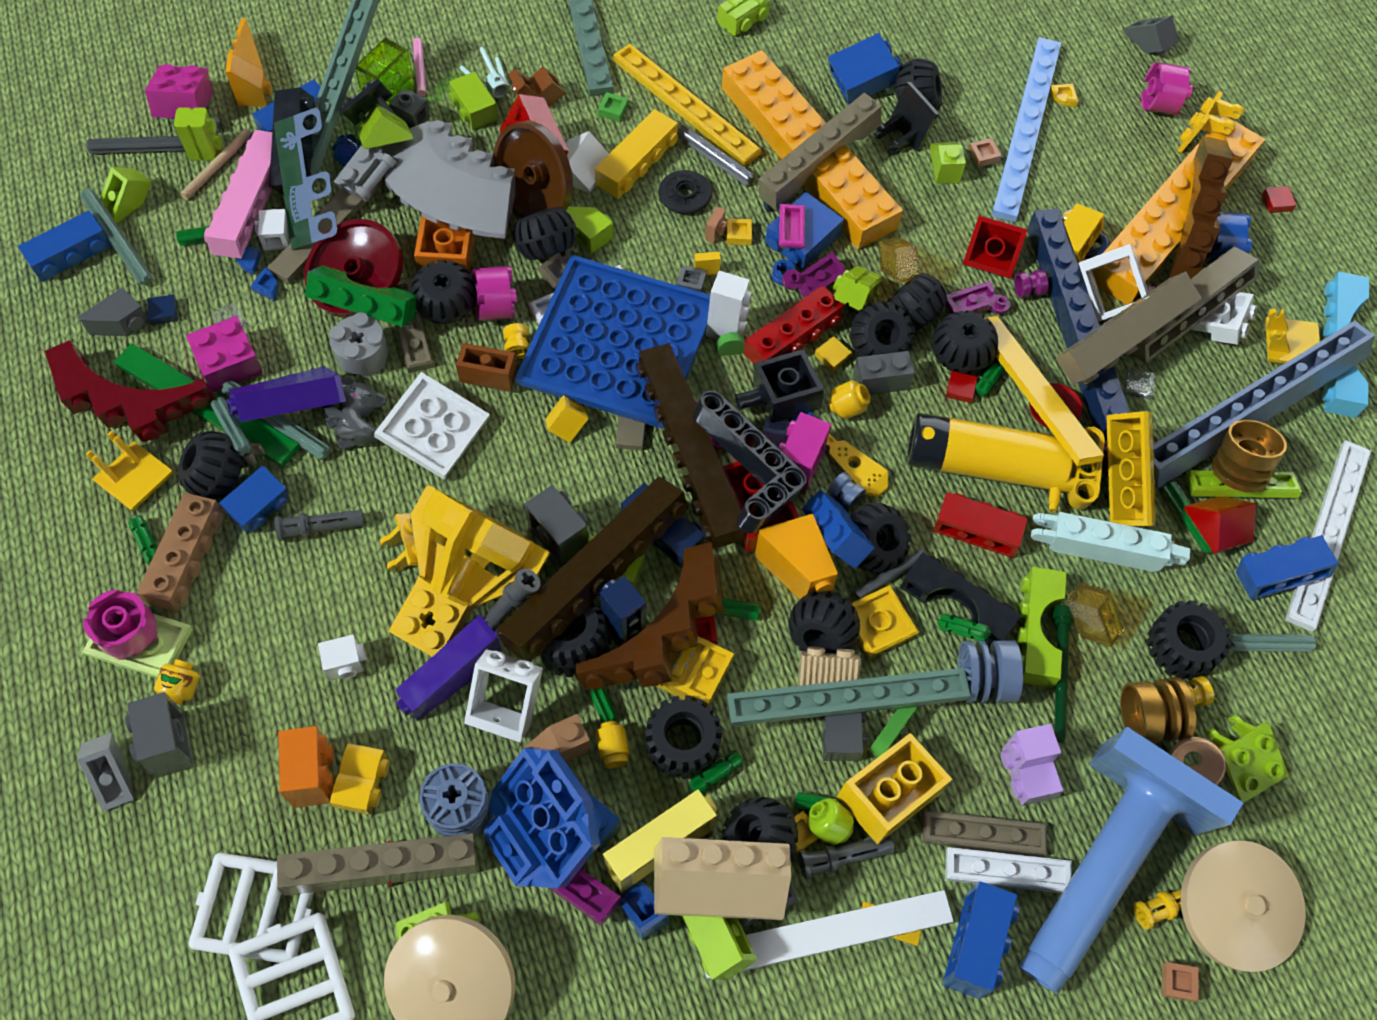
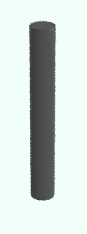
[853,549,926,600]

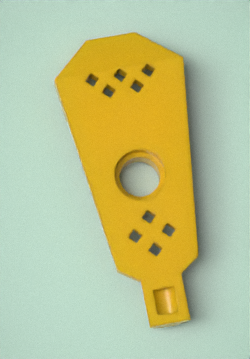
[826,434,888,497]

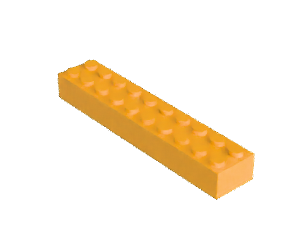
[722,50,903,250]
[1092,116,1265,305]

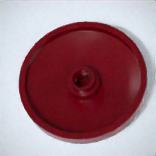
[304,219,403,318]

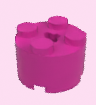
[1141,63,1193,115]
[473,266,517,321]
[83,590,158,660]

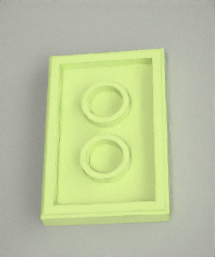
[82,613,193,678]

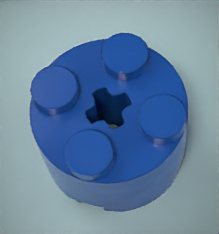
[1204,212,1252,263]

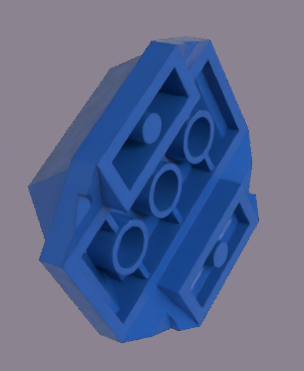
[483,747,603,888]

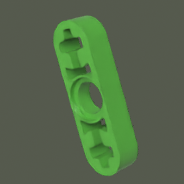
[868,705,920,758]

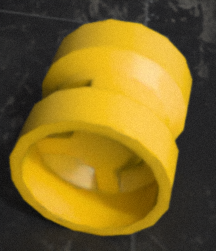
[503,323,530,360]
[1185,676,1214,707]

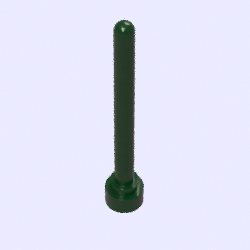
[1052,605,1076,743]

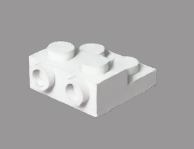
[1191,292,1257,345]

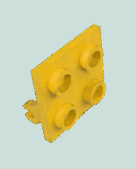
[1177,91,1245,153]
[1265,308,1320,364]
[86,431,174,512]
[380,513,447,572]

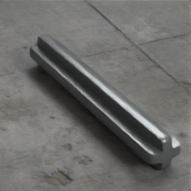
[677,125,755,186]
[86,136,185,154]

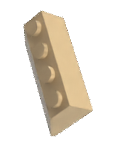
[654,837,791,920]

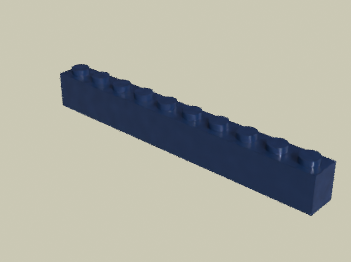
[1027,208,1130,441]

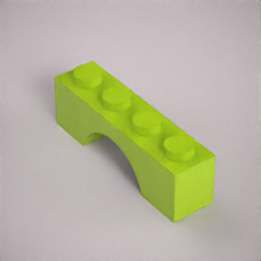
[1016,566,1067,688]

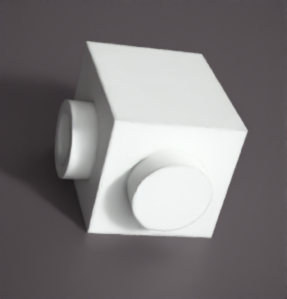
[255,209,290,251]
[318,634,367,680]

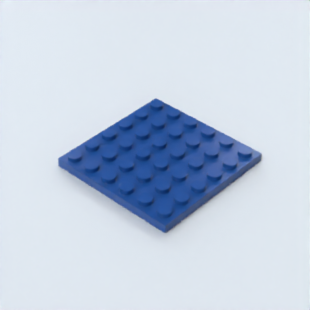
[515,255,710,429]

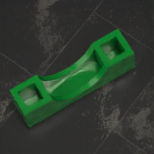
[305,266,416,327]

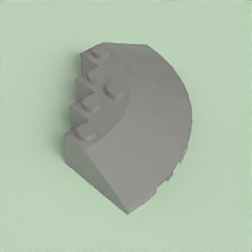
[379,120,516,239]

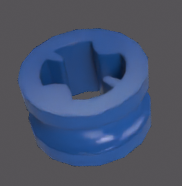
[772,260,795,285]

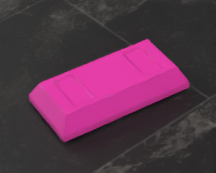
[779,204,805,249]

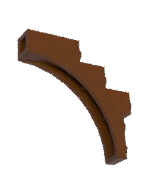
[1167,136,1233,280]
[576,542,724,691]

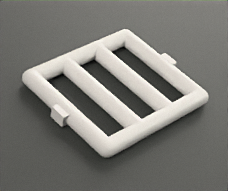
[189,853,314,963]
[229,913,355,1020]

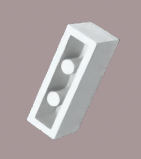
[706,271,752,340]

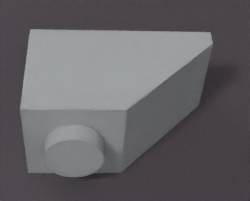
[77,732,134,811]

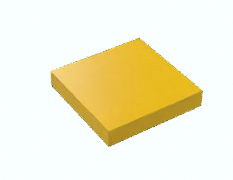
[851,585,919,660]

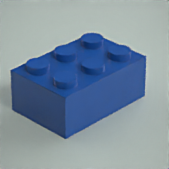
[942,881,1019,999]

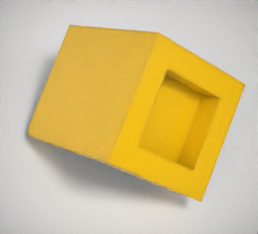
[545,395,589,443]

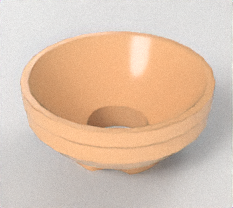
[1169,737,1226,785]

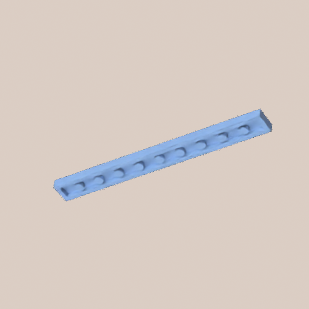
[991,37,1061,222]

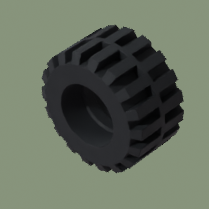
[1147,600,1232,680]
[540,602,612,677]
[646,695,722,779]

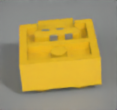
[656,636,734,708]

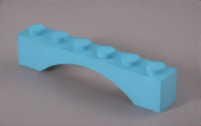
[1321,271,1369,418]

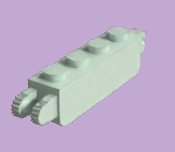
[1031,512,1190,572]

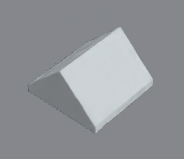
[566,131,609,193]

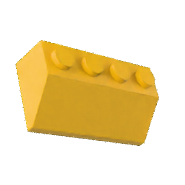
[1107,411,1156,526]

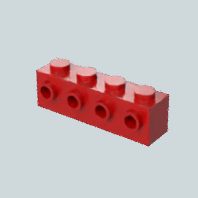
[744,285,844,364]

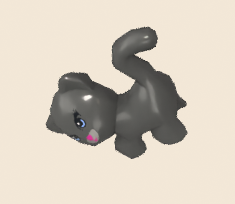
[322,377,387,450]

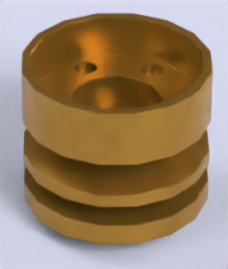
[1211,419,1287,492]
[1120,677,1196,744]

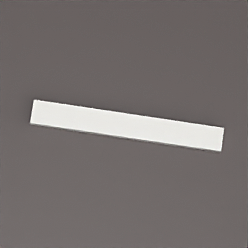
[1285,440,1371,632]
[701,890,954,980]

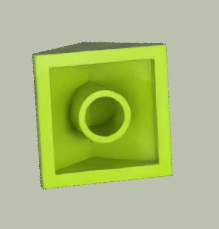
[357,102,413,149]

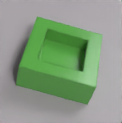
[598,92,629,122]

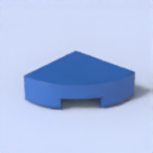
[235,247,262,275]
[251,268,279,301]

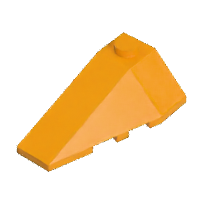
[225,18,272,107]

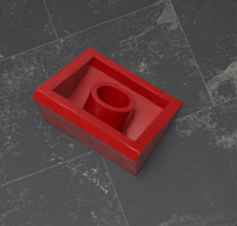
[963,215,1028,278]
[1184,497,1256,554]

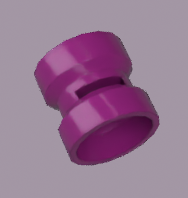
[1014,270,1048,299]

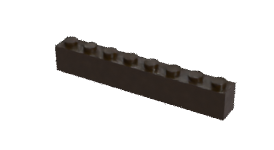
[636,343,746,549]
[496,476,688,662]

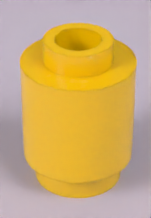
[595,721,630,769]

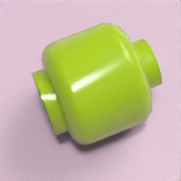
[808,798,854,845]

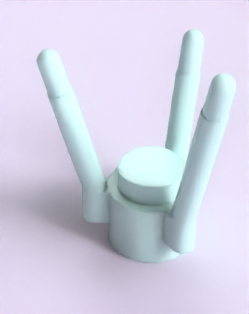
[460,47,510,98]

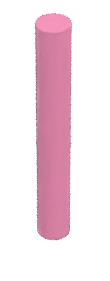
[413,38,426,97]

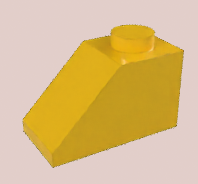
[1063,203,1104,265]

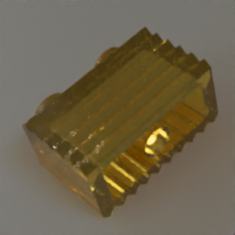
[878,237,919,282]
[1067,582,1124,647]

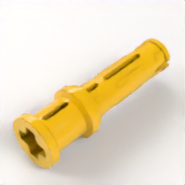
[1133,889,1181,930]

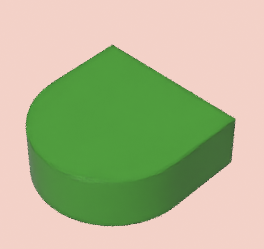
[717,332,744,356]

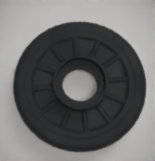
[658,170,712,214]

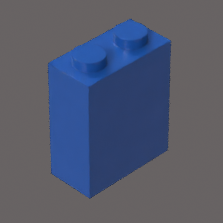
[828,33,902,104]
[765,192,844,270]

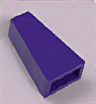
[226,366,346,422]
[395,615,502,721]

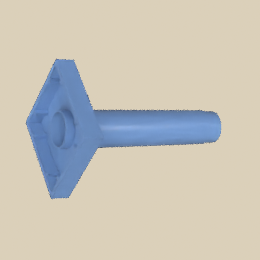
[1019,727,1243,995]

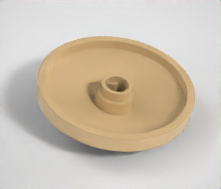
[1181,841,1306,972]
[384,915,515,1020]

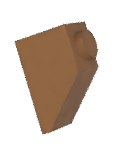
[524,714,591,762]

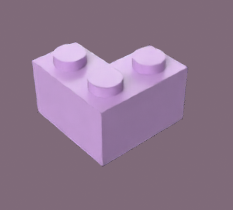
[1001,724,1063,806]

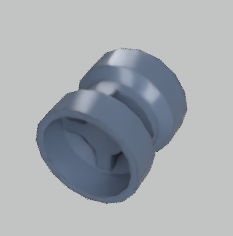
[827,472,866,511]

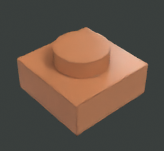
[968,138,1002,167]
[705,206,727,243]
[1162,962,1199,1002]

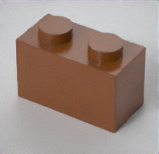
[456,343,518,392]

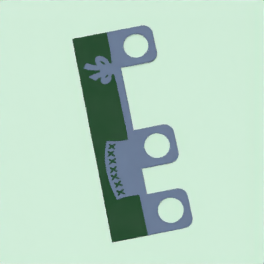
[274,108,337,250]

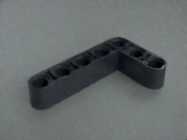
[694,391,806,534]

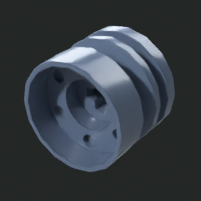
[957,640,1023,703]
[419,763,490,837]

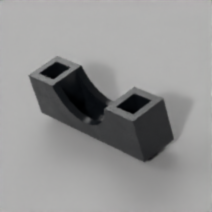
[900,552,1021,647]

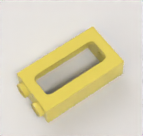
[603,789,717,894]

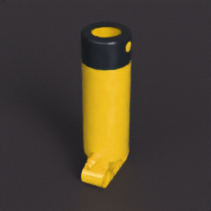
[907,413,1105,512]

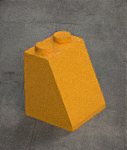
[755,514,838,600]

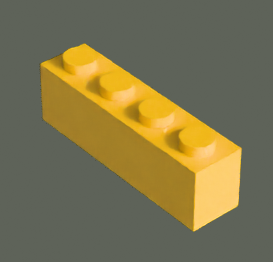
[594,109,678,199]

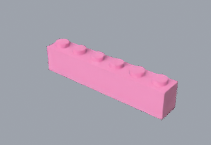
[204,130,273,259]

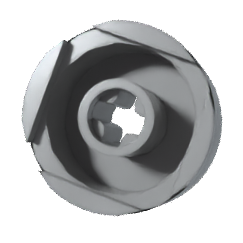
[329,312,389,377]

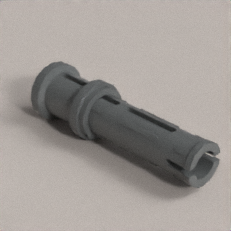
[275,509,365,541]
[482,568,540,632]
[798,835,894,879]

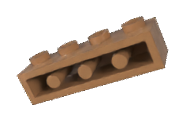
[137,492,224,612]

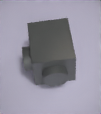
[389,88,430,128]

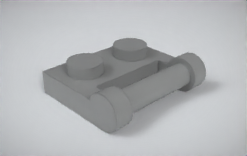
[333,145,397,202]

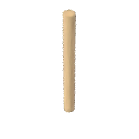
[180,128,252,200]

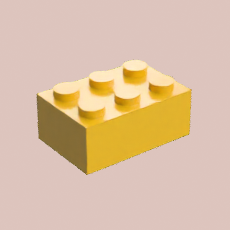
[836,733,952,845]

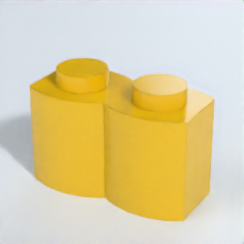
[330,743,390,815]

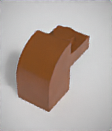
[508,66,566,106]

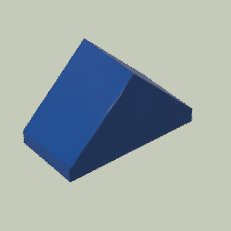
[619,880,669,941]

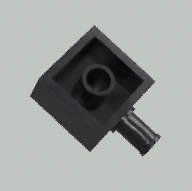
[735,349,824,423]

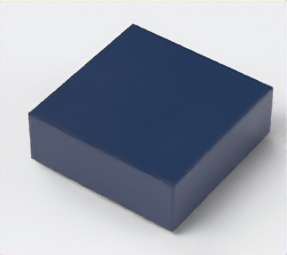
[147,294,178,325]

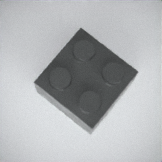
[525,485,590,568]
[125,692,194,778]

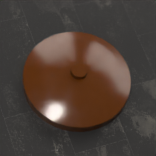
[493,121,573,218]

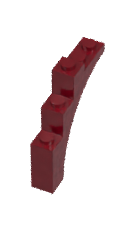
[44,340,217,443]

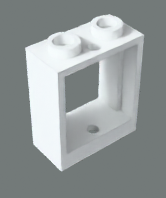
[1079,244,1149,322]
[464,649,543,743]

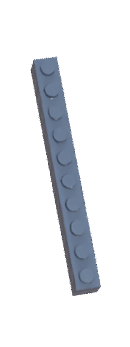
[1153,320,1375,489]

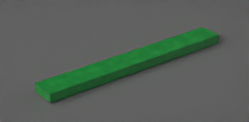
[114,343,300,468]

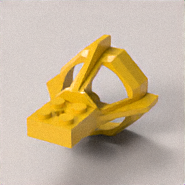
[389,485,550,657]

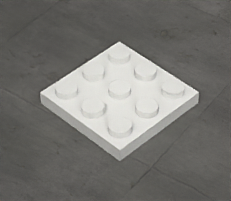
[374,372,490,480]

